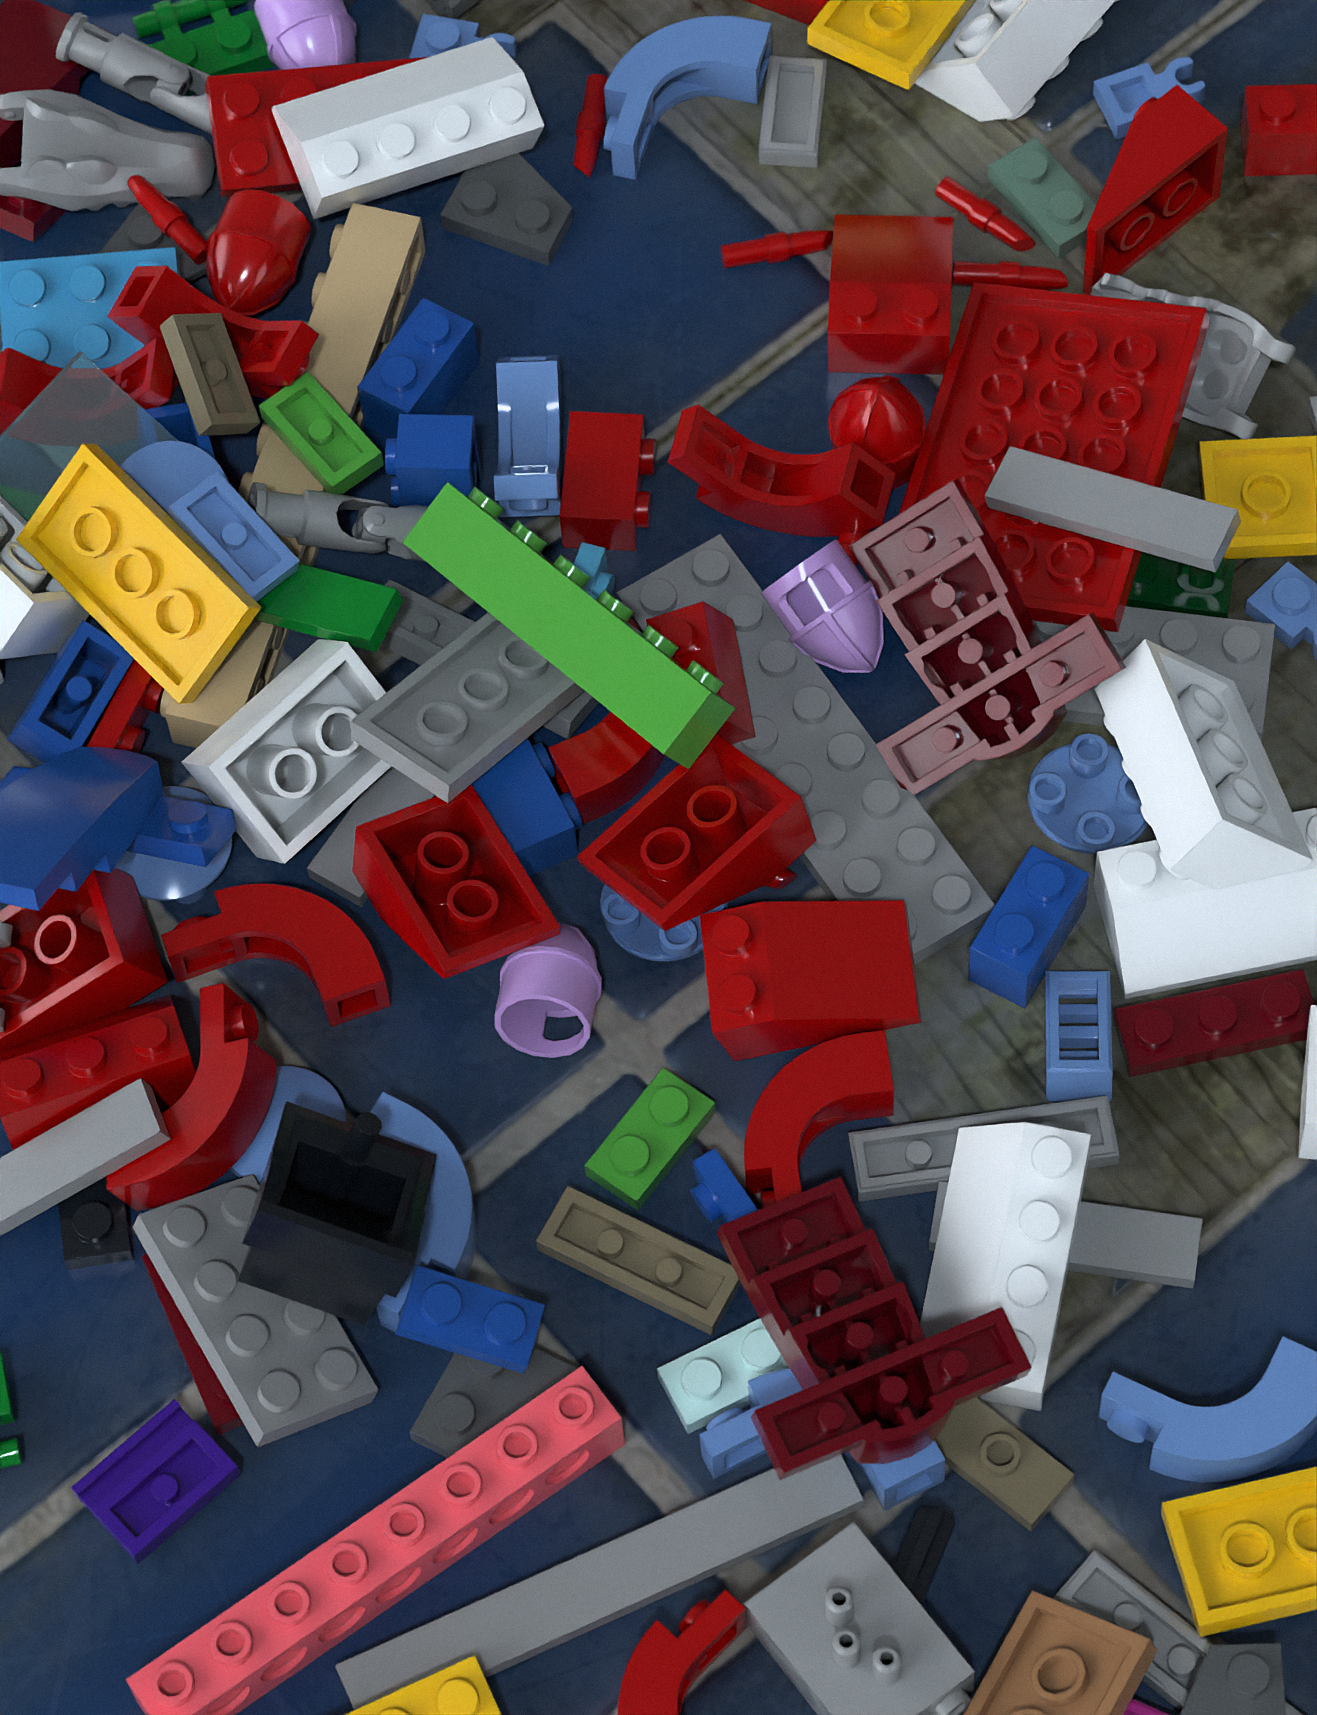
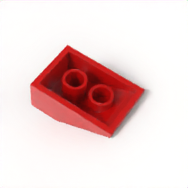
[1083,85,1228,295]
[828,214,953,375]
[577,733,817,931]
[352,785,561,979]
[0,868,168,1050]
[700,900,922,1062]

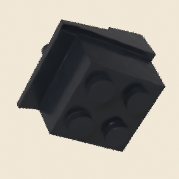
[238,1101,437,1325]

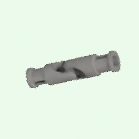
[56,12,212,135]
[247,482,429,562]

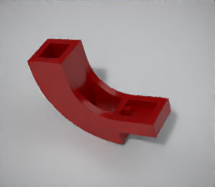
[107,266,319,399]
[0,338,177,448]
[667,404,896,537]
[548,618,665,825]
[161,883,391,1027]
[106,983,277,1211]
[744,1030,894,1208]
[617,1589,747,1715]

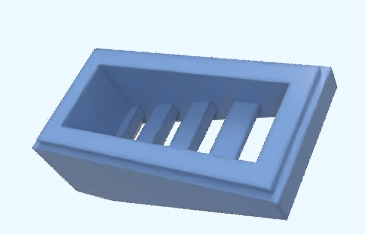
[1045,971,1113,1103]

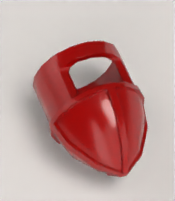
[206,190,311,317]
[828,375,926,491]

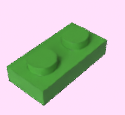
[259,372,384,494]
[584,1068,716,1211]

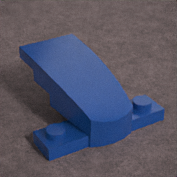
[0,747,236,911]

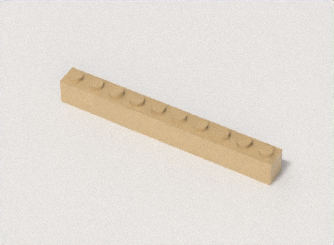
[160,203,426,748]

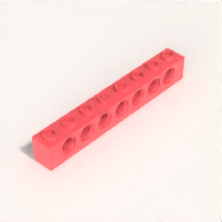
[126,1366,625,1715]

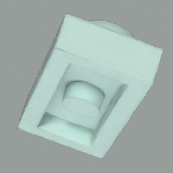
[657,1319,789,1434]

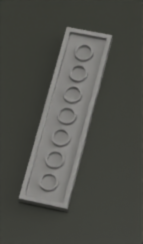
[616,534,995,965]

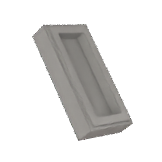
[758,56,827,168]

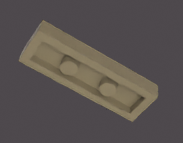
[536,1186,742,1336]

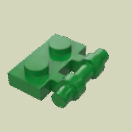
[131,0,275,96]

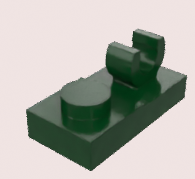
[1126,552,1235,618]

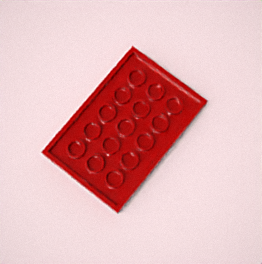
[879,282,1210,632]

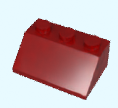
[0,994,196,1150]

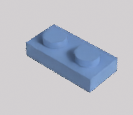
[168,470,300,602]

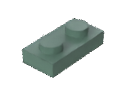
[987,137,1096,259]

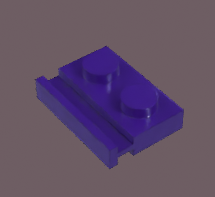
[71,1399,241,1564]

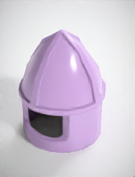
[254,0,357,70]
[761,539,884,673]
[494,923,602,1058]

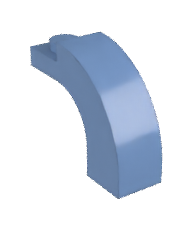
[604,16,773,180]
[494,355,563,517]
[370,1092,477,1332]
[1099,1337,1317,1482]
[699,1368,945,1511]

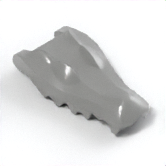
[0,89,215,211]
[1091,273,1296,439]

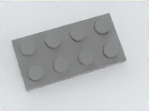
[1032,606,1275,741]
[350,612,585,803]
[133,1174,378,1447]

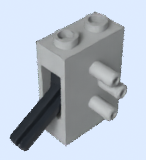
[744,1505,975,1715]

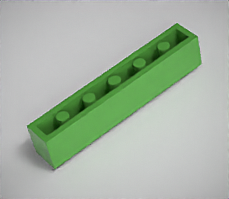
[402,482,735,769]

